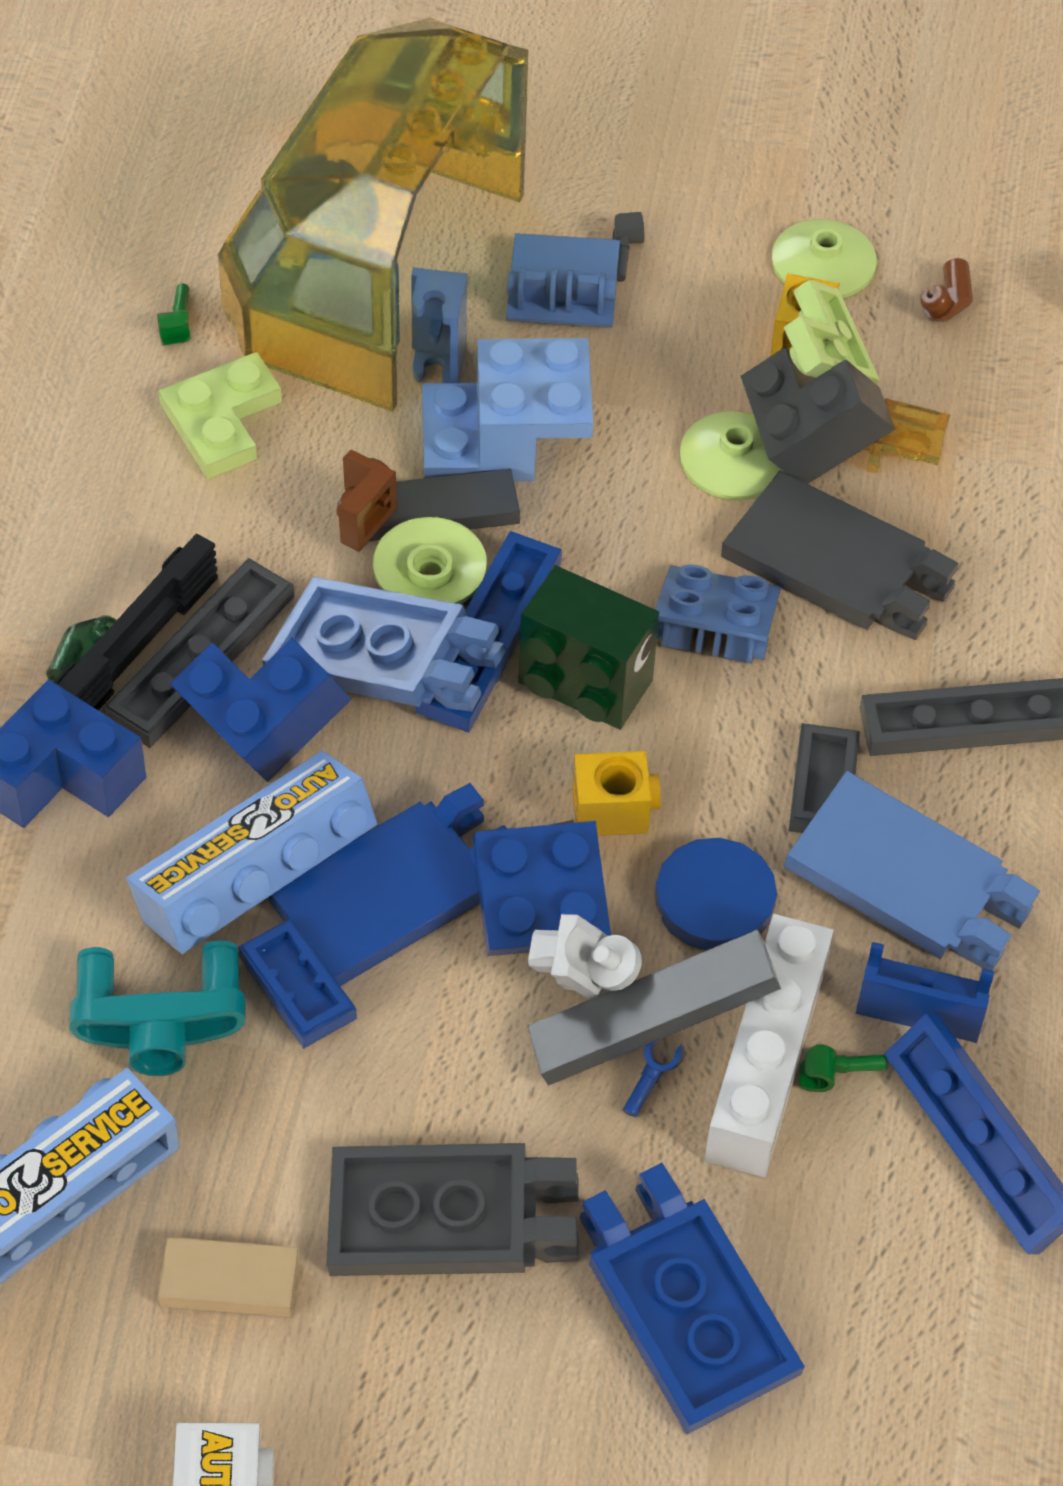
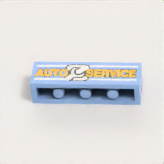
[126,750,378,954]
[0,1067,180,1284]

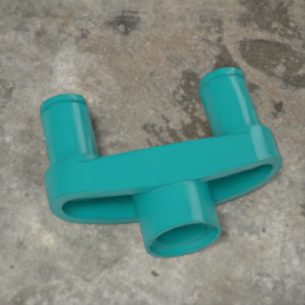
[69,940,246,1076]

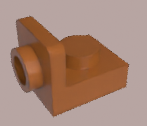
[336,450,397,552]

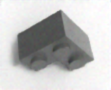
[741,347,895,484]

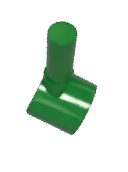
[157,283,191,346]
[799,1044,887,1092]

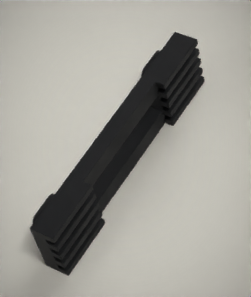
[55,533,218,711]

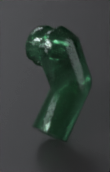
[46,615,117,683]

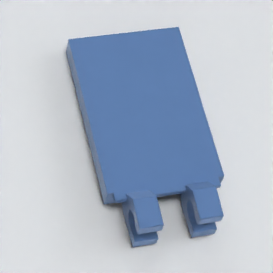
[262,577,506,712]
[784,771,1040,971]

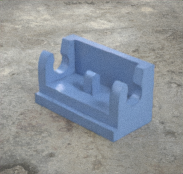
[411,267,467,383]

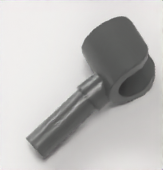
[612,212,644,282]

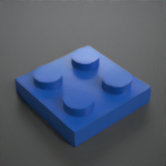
[472,821,611,957]

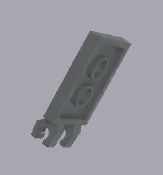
[721,470,958,640]
[326,1143,579,1276]

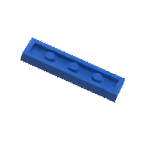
[416,531,562,733]
[884,1013,1063,1254]

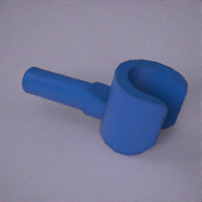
[622,1040,685,1118]

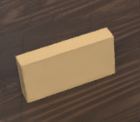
[158,1237,299,1317]

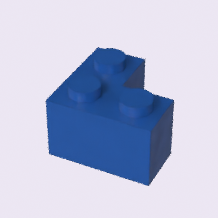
[170,638,352,782]
[0,679,147,828]

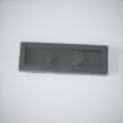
[369,469,520,541]

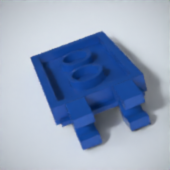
[269,783,507,986]
[579,1163,805,1434]

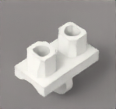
[528,914,642,1000]

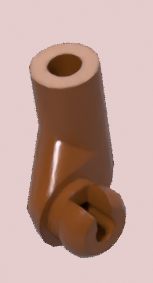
[921,258,973,322]

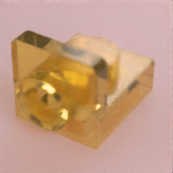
[863,398,950,474]

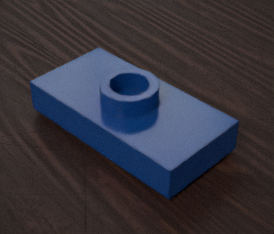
[238,918,357,1049]

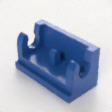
[855,942,995,1043]

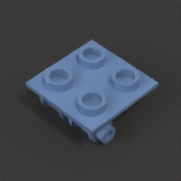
[506,233,620,328]
[655,565,781,664]

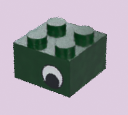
[518,565,659,730]

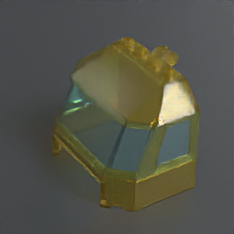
[218,17,529,412]

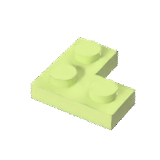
[784,279,880,383]
[158,352,282,480]

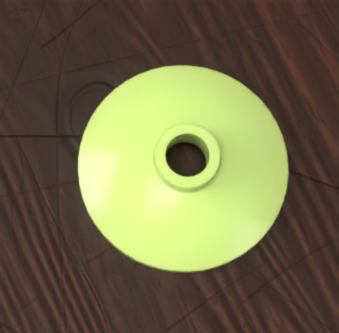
[772,219,877,299]
[680,411,786,500]
[373,517,487,605]

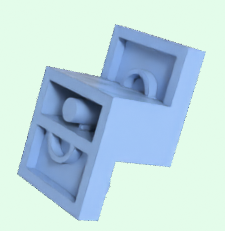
[422,338,593,481]

